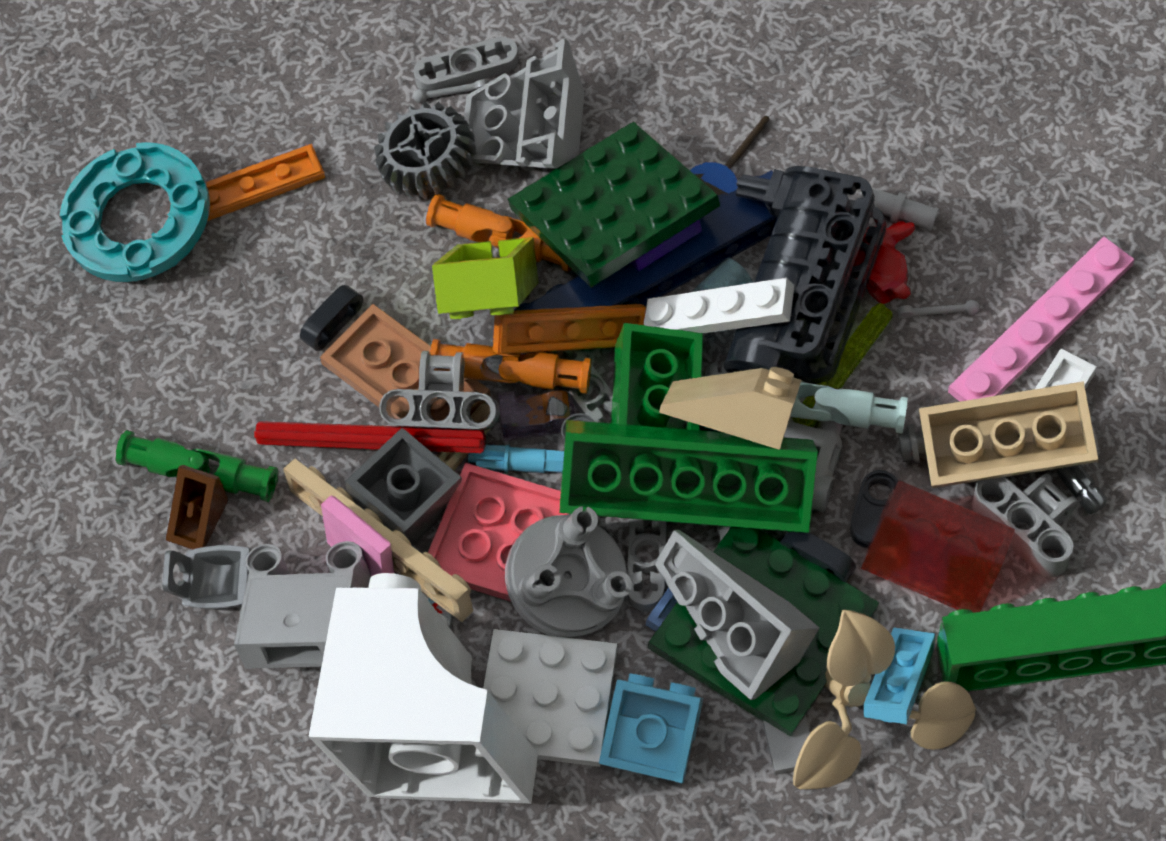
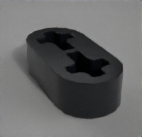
[300,285,363,351]
[780,531,857,583]

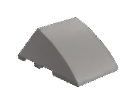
[464,38,585,169]

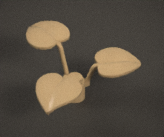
[793,610,976,789]

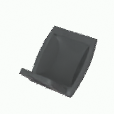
[162,545,251,609]

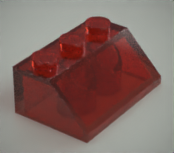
[860,480,1015,613]

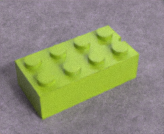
[432,237,539,319]

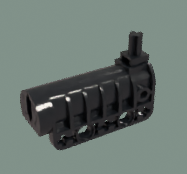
[724,166,887,385]

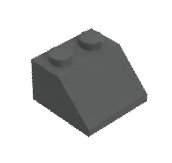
[345,428,462,546]

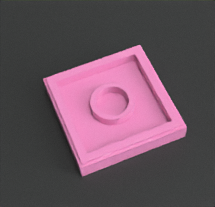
[321,495,394,577]

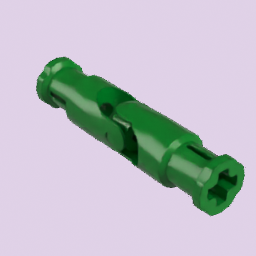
[115,430,279,502]

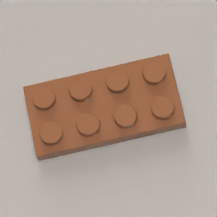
[320,304,491,421]

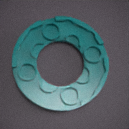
[60,142,210,282]

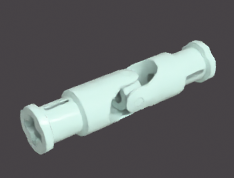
[790,382,908,434]

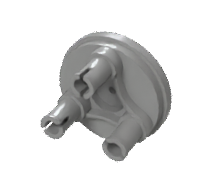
[505,506,632,638]

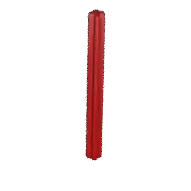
[254,421,486,453]

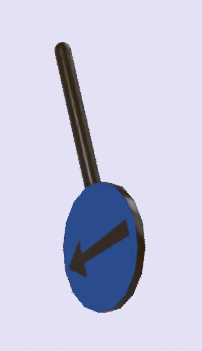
[690,116,770,196]

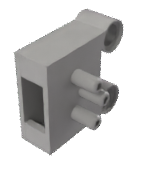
[234,541,371,669]

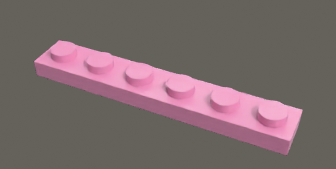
[948,237,1134,402]

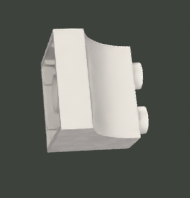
[309,573,538,804]

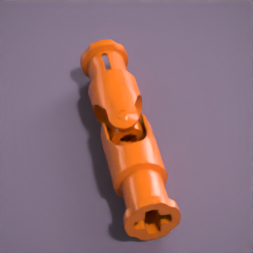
[426,194,572,272]
[430,339,592,394]

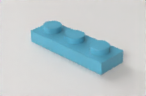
[864,627,935,724]

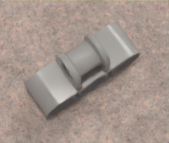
[379,351,501,430]
[972,473,1078,578]

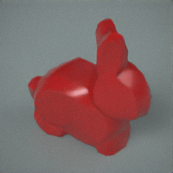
[853,221,915,305]

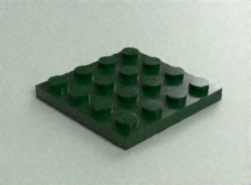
[507,121,720,287]
[648,527,879,736]

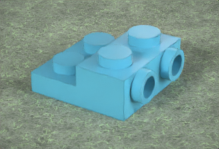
[599,673,704,783]

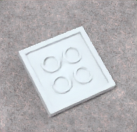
[483,629,618,767]

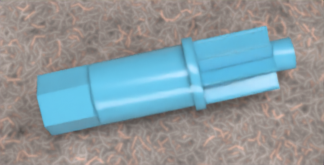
[468,445,564,473]

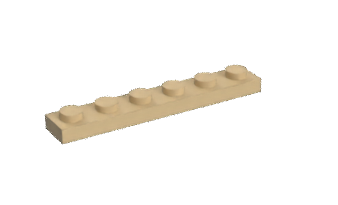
[283,459,473,622]

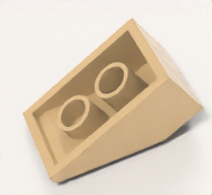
[659,367,802,450]

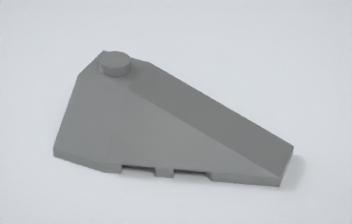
[655,530,819,700]

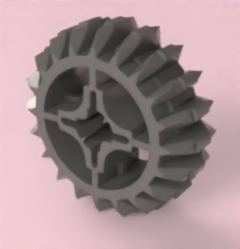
[374,101,477,200]

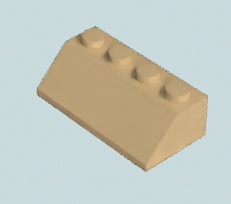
[919,381,1098,488]

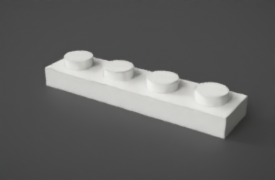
[644,278,794,333]

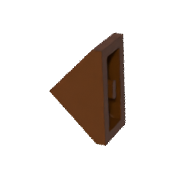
[166,464,228,550]

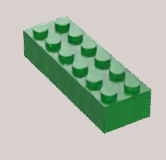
[559,420,818,533]
[936,583,1166,692]

